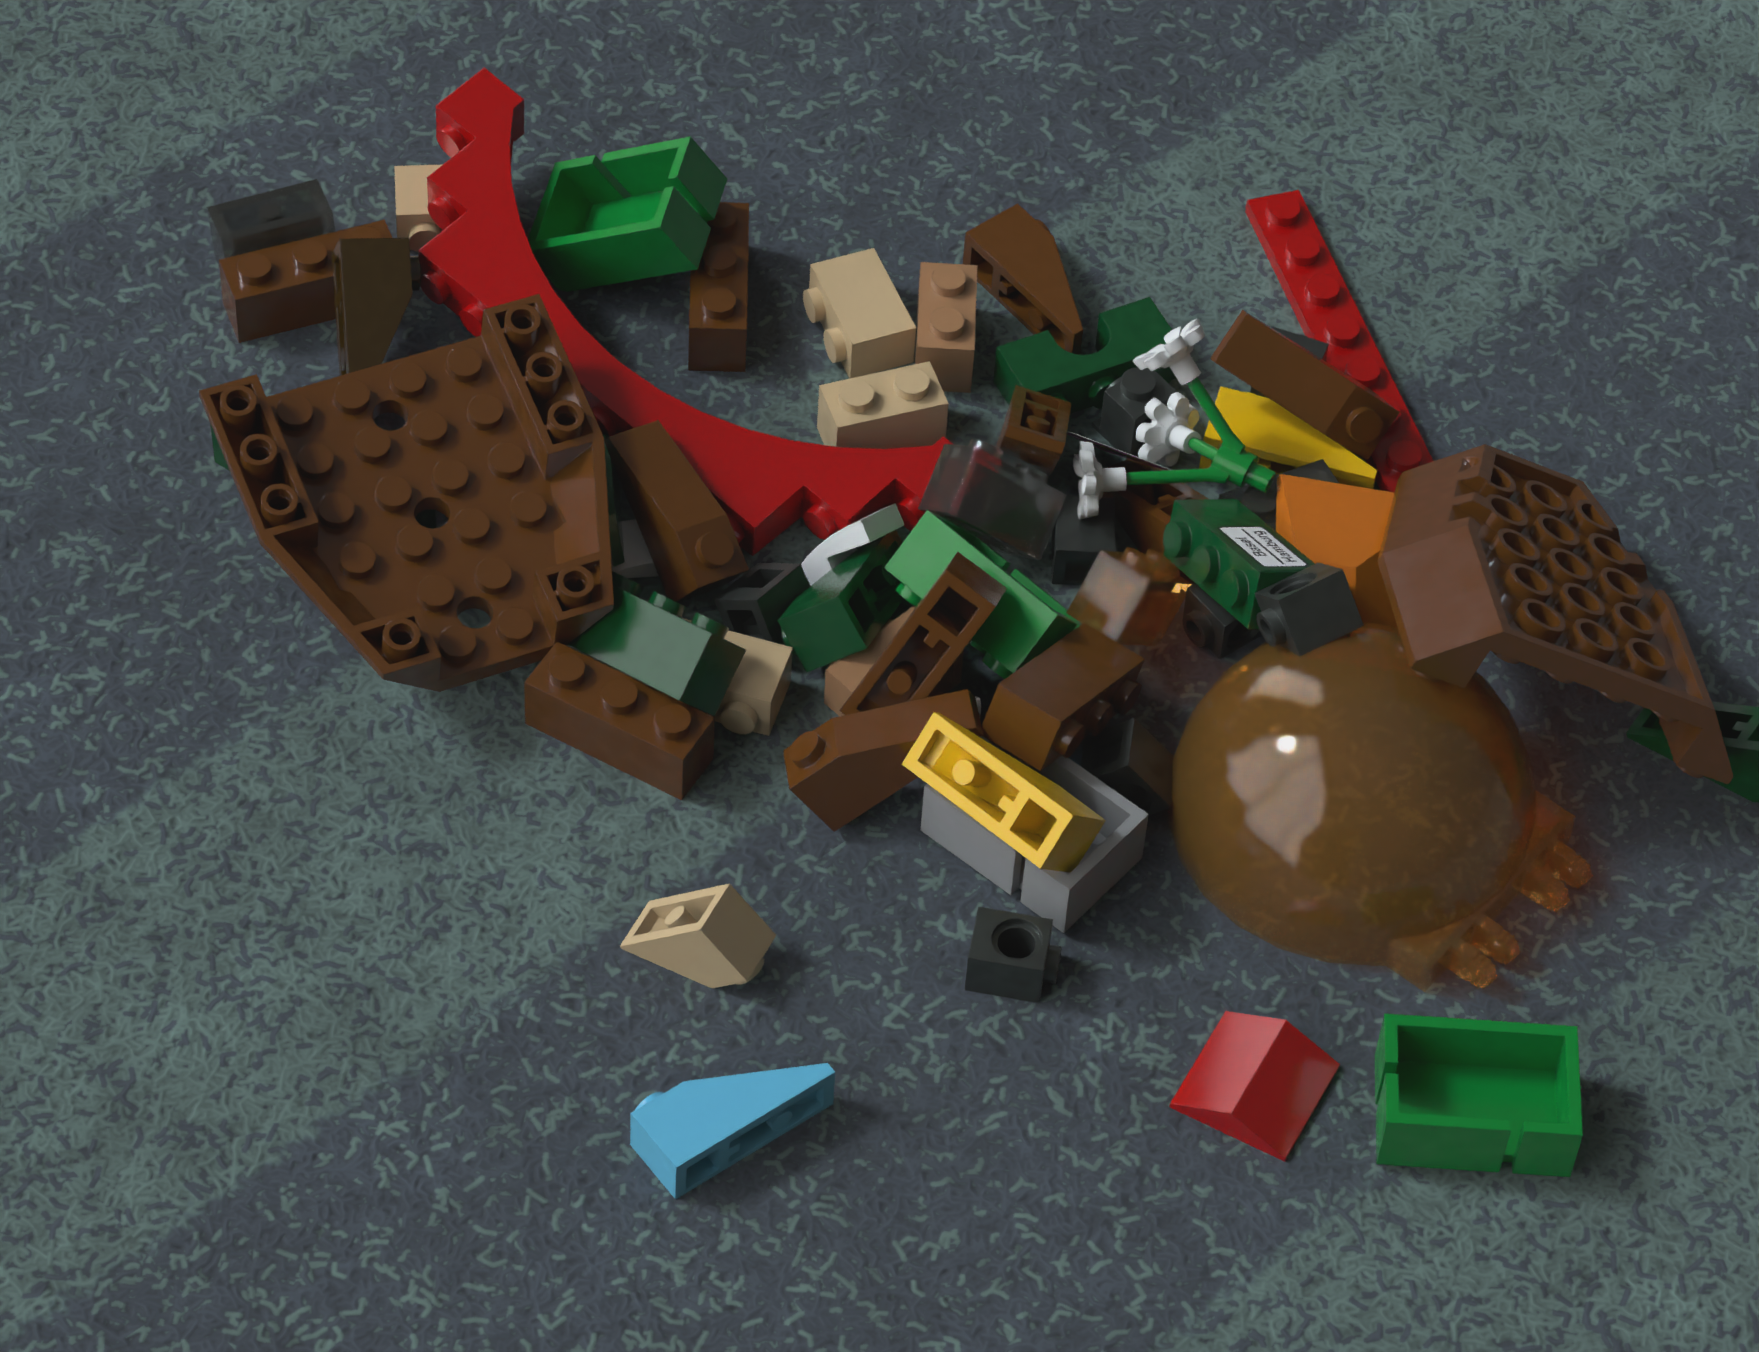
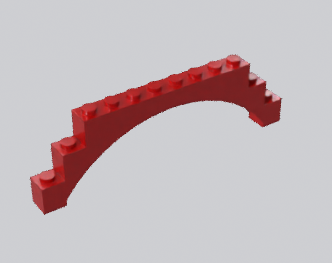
[418,67,987,556]

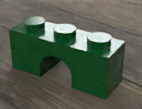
[993,297,1176,414]

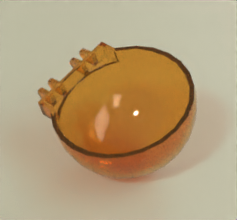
[1168,622,1593,992]

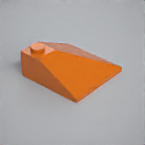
[1276,474,1408,663]

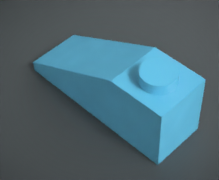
[630,1063,835,1199]

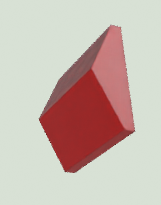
[1169,1011,1340,1162]

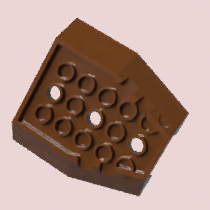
[199,294,614,692]
[1377,444,1733,784]

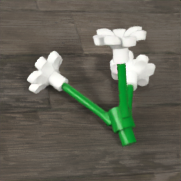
[1073,319,1276,520]

